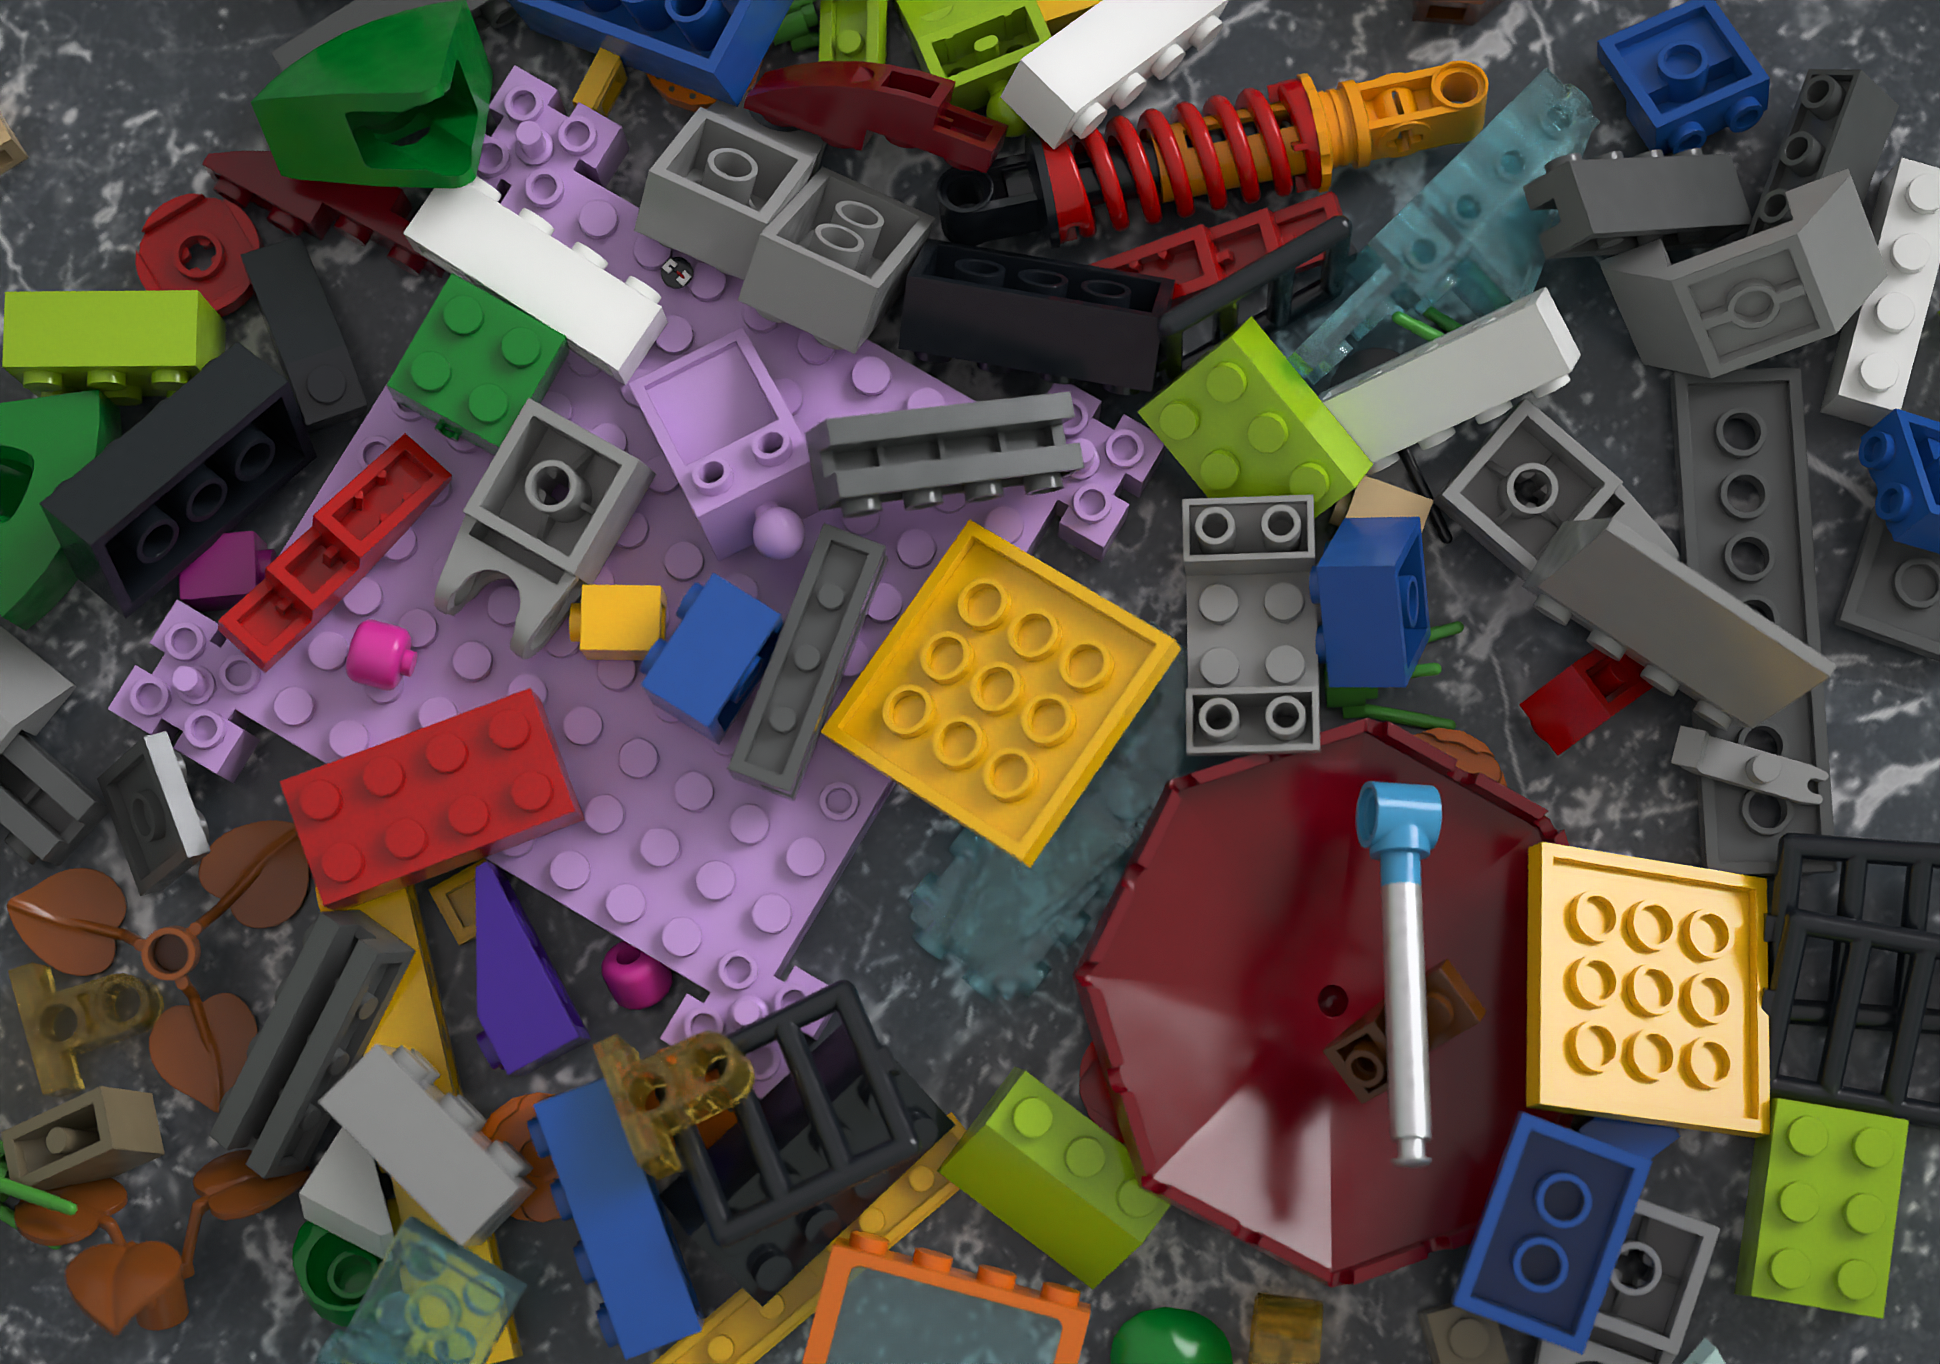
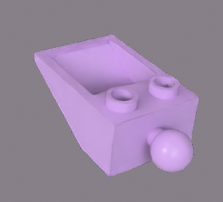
[628,327,819,562]

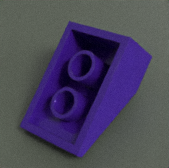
[475,861,592,1076]

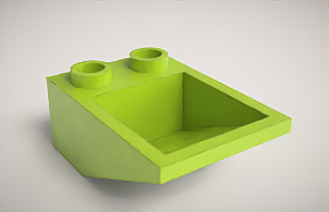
[892,0,1052,137]

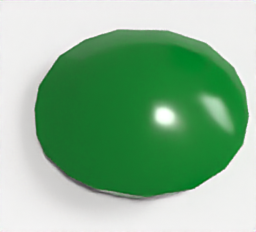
[292,1220,404,1327]
[1110,1306,1233,1364]

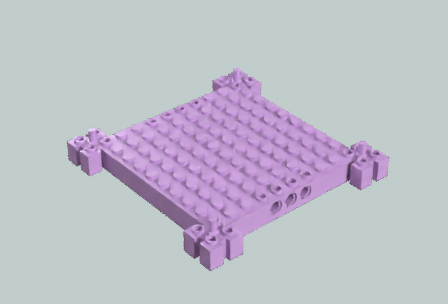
[108,65,1166,1099]

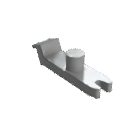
[1671,725,1829,805]

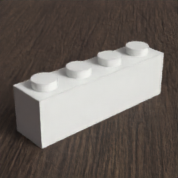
[1000,0,1229,149]
[1820,158,1940,427]
[403,176,668,385]
[1318,287,1581,475]

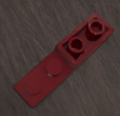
[743,61,1009,173]
[202,150,446,278]

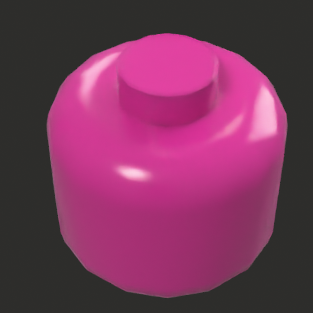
[346,619,417,691]
[601,940,673,1010]

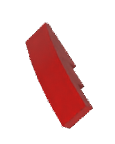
[1089,191,1343,308]
[218,433,452,673]

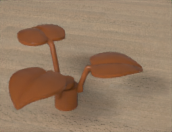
[7,820,309,1113]
[14,1149,312,1336]

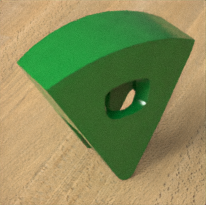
[250,0,493,189]
[0,389,122,631]

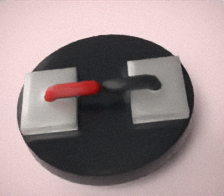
[661,257,693,289]

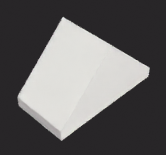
[299,1127,397,1260]

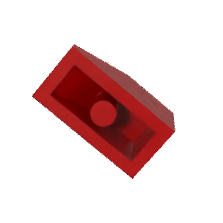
[1519,648,1654,756]

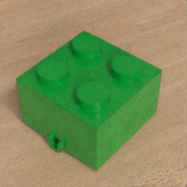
[386,273,570,456]

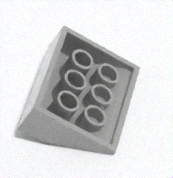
[1522,518,1837,731]

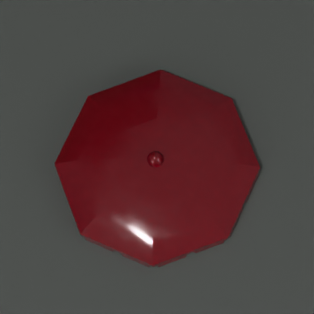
[1072,718,1576,1288]

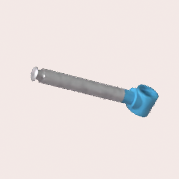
[1356,781,1442,1168]

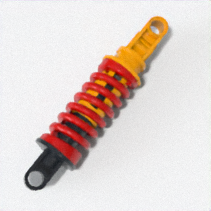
[937,61,1488,250]

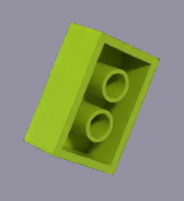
[2,290,226,406]
[1138,316,1373,519]
[1734,1098,1909,1319]

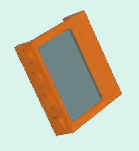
[802,1231,1091,1364]

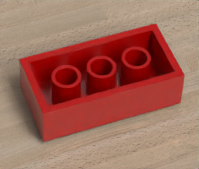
[280,688,585,911]

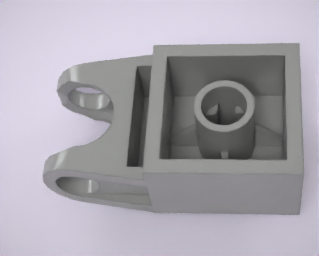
[634,91,827,280]
[434,398,656,659]
[1433,398,1679,582]
[1533,1198,1720,1364]

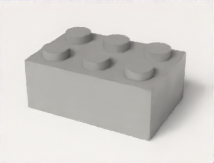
[738,166,936,354]
[319,1043,537,1247]

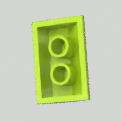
[937,1066,1171,1289]

